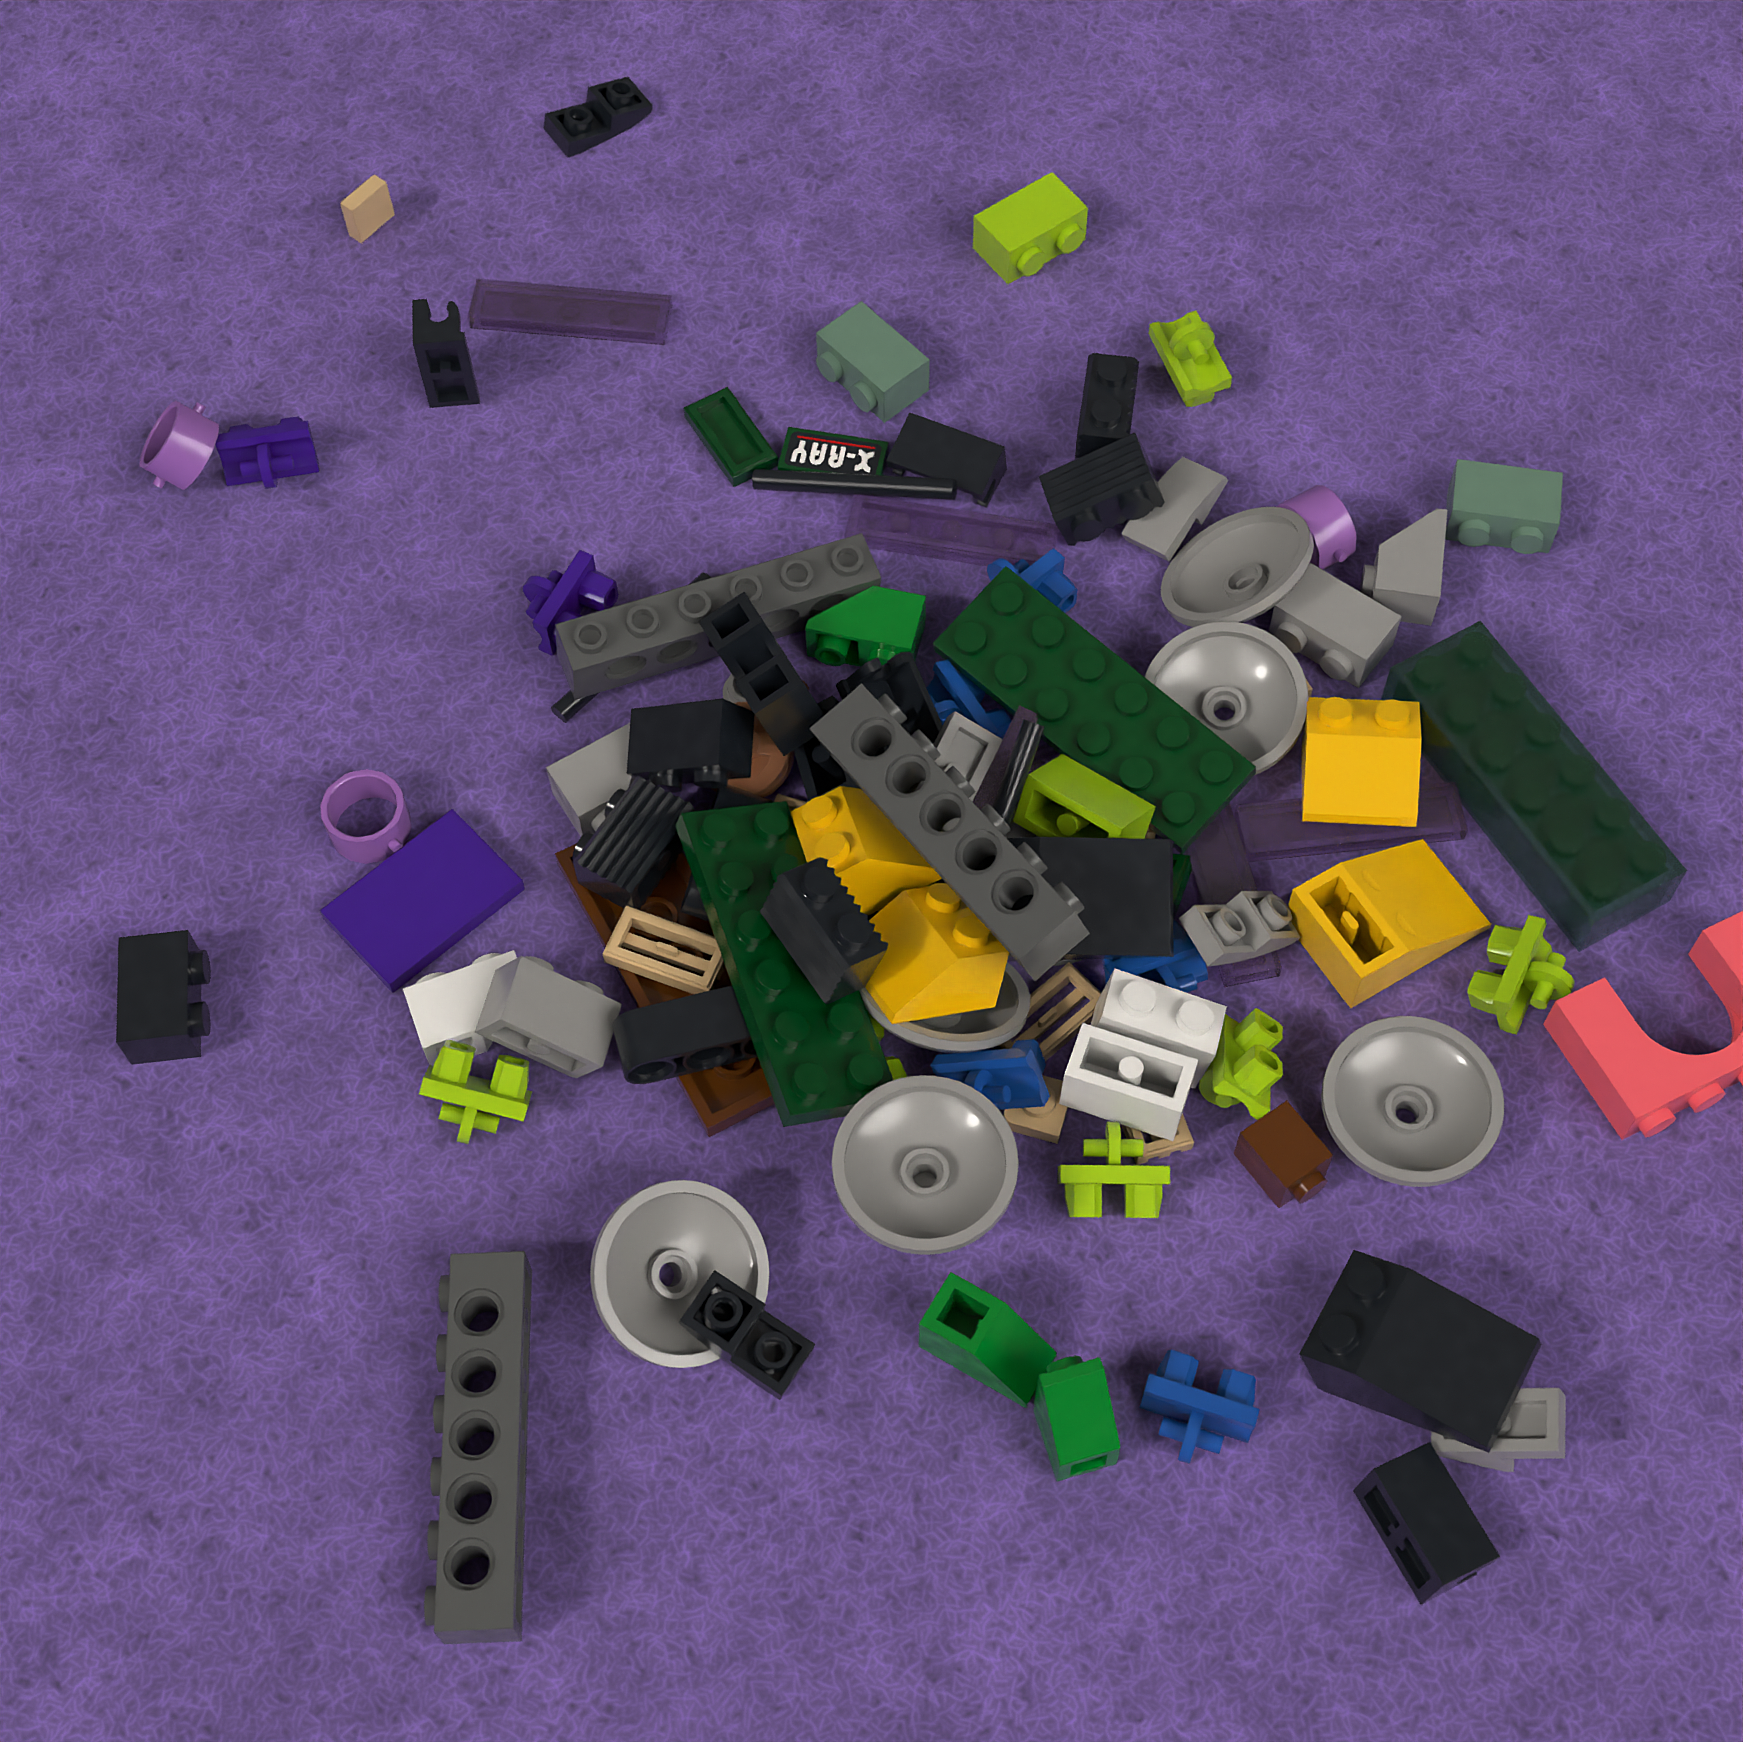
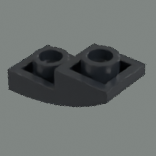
[544,77,653,158]
[679,1270,816,1400]

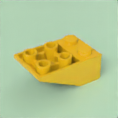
[1288,839,1491,1009]

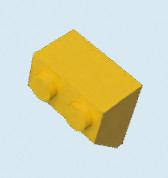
[1301,697,1422,827]
[790,786,942,916]
[865,883,1009,1024]

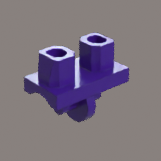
[215,416,319,489]
[523,550,619,656]

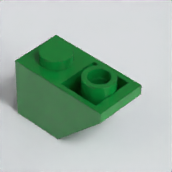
[805,586,926,667]
[919,1272,1057,1408]
[1033,1356,1121,1482]

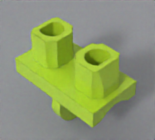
[1148,310,1232,407]
[1467,915,1575,1035]
[1199,1008,1283,1120]
[419,1040,532,1144]
[1057,1121,1170,1218]

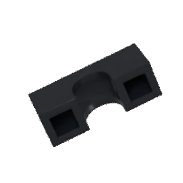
[698,592,825,756]

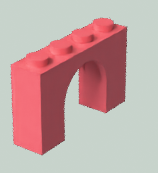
[1543,911,1743,1140]

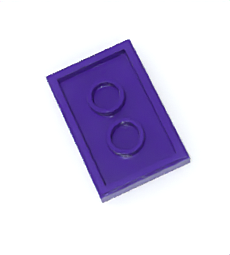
[320,809,525,993]

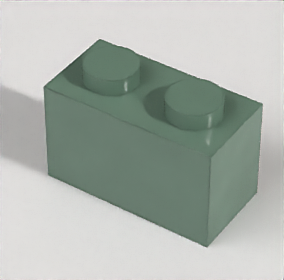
[816,301,929,423]
[1445,459,1563,554]

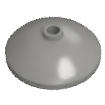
[1161,507,1314,627]
[1145,621,1308,775]
[859,962,1030,1053]
[1321,1016,1504,1187]
[832,1075,1019,1255]
[590,1180,769,1368]

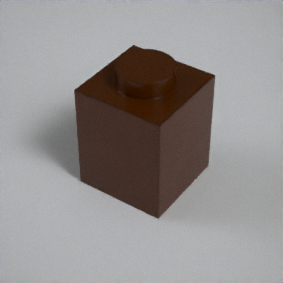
[1234,1100,1333,1208]

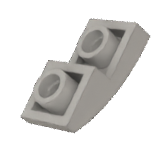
[1121,457,1228,562]
[1179,891,1301,966]

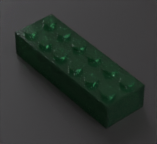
[1381,621,1687,952]

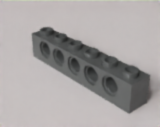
[555,533,882,700]
[810,683,1090,981]
[424,1251,532,1644]

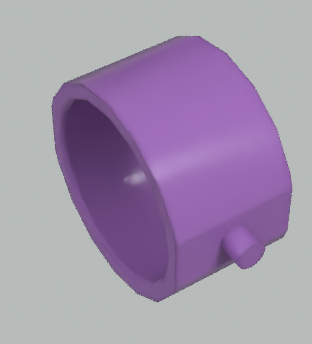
[139,401,219,490]
[1277,485,1356,570]
[320,769,412,864]

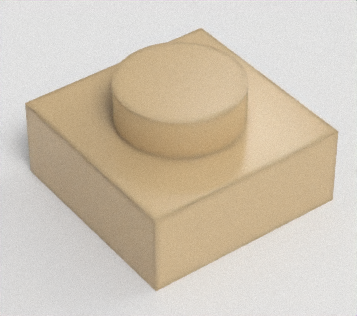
[1003,1075,1068,1144]

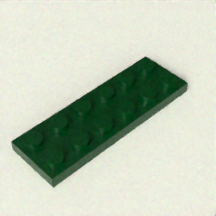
[933,566,1256,854]
[675,801,893,1127]

